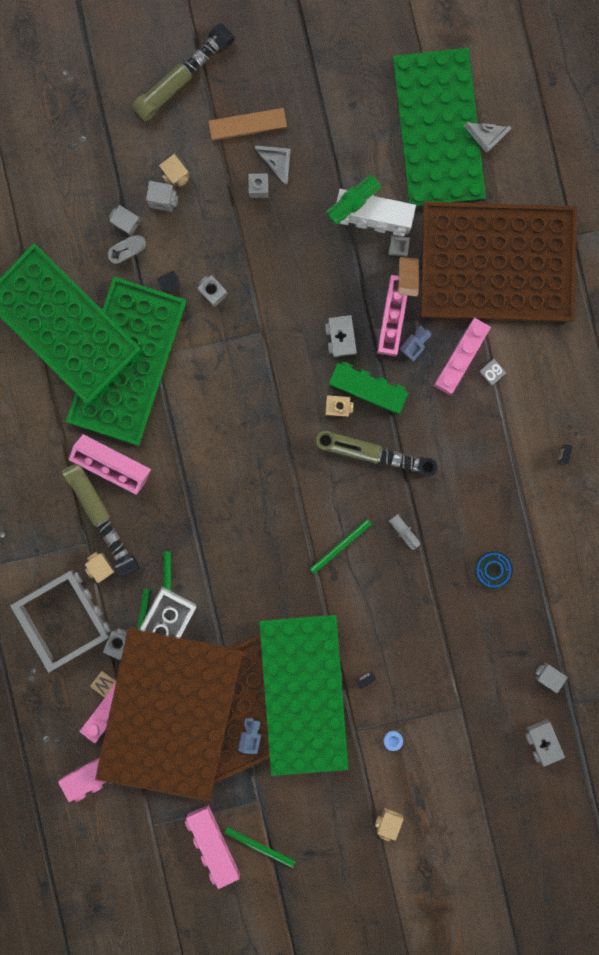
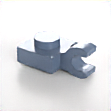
[400,325,431,362]
[238,718,261,754]

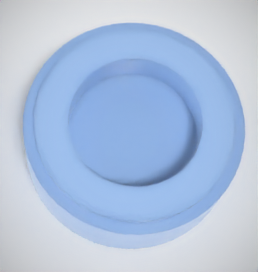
[383,731,403,751]

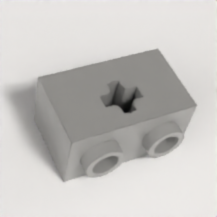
[146,181,178,212]
[325,315,357,358]
[525,719,565,766]

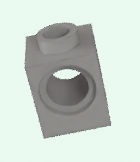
[248,173,269,198]
[109,205,141,236]
[198,275,228,307]
[103,628,127,660]
[535,663,568,693]

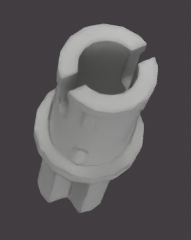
[389,514,420,550]

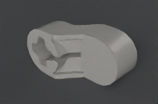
[108,235,146,263]

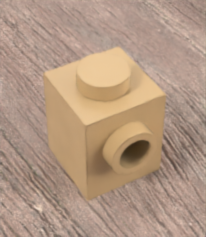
[159,154,190,188]
[325,395,354,418]
[85,552,116,583]
[375,808,404,841]

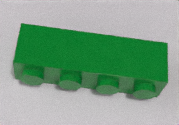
[328,361,409,415]

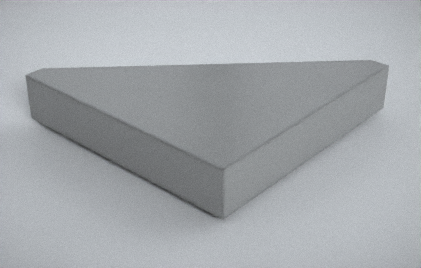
[463,122,511,152]
[255,146,291,185]

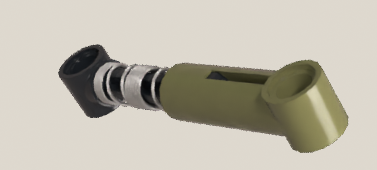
[131,23,236,122]
[316,431,438,477]
[62,463,140,578]

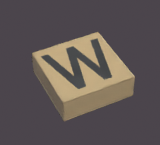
[90,670,116,698]

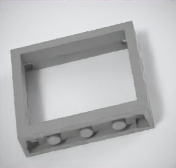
[10,570,112,673]

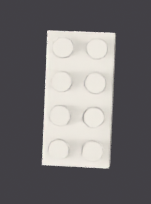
[337,189,416,237]
[139,587,196,637]

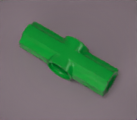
[326,174,382,226]

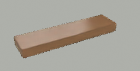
[209,108,287,141]
[398,256,419,296]

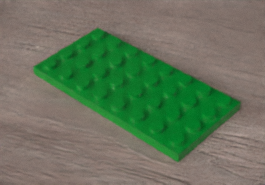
[393,47,486,208]
[0,243,142,405]
[66,277,187,446]
[259,615,348,776]

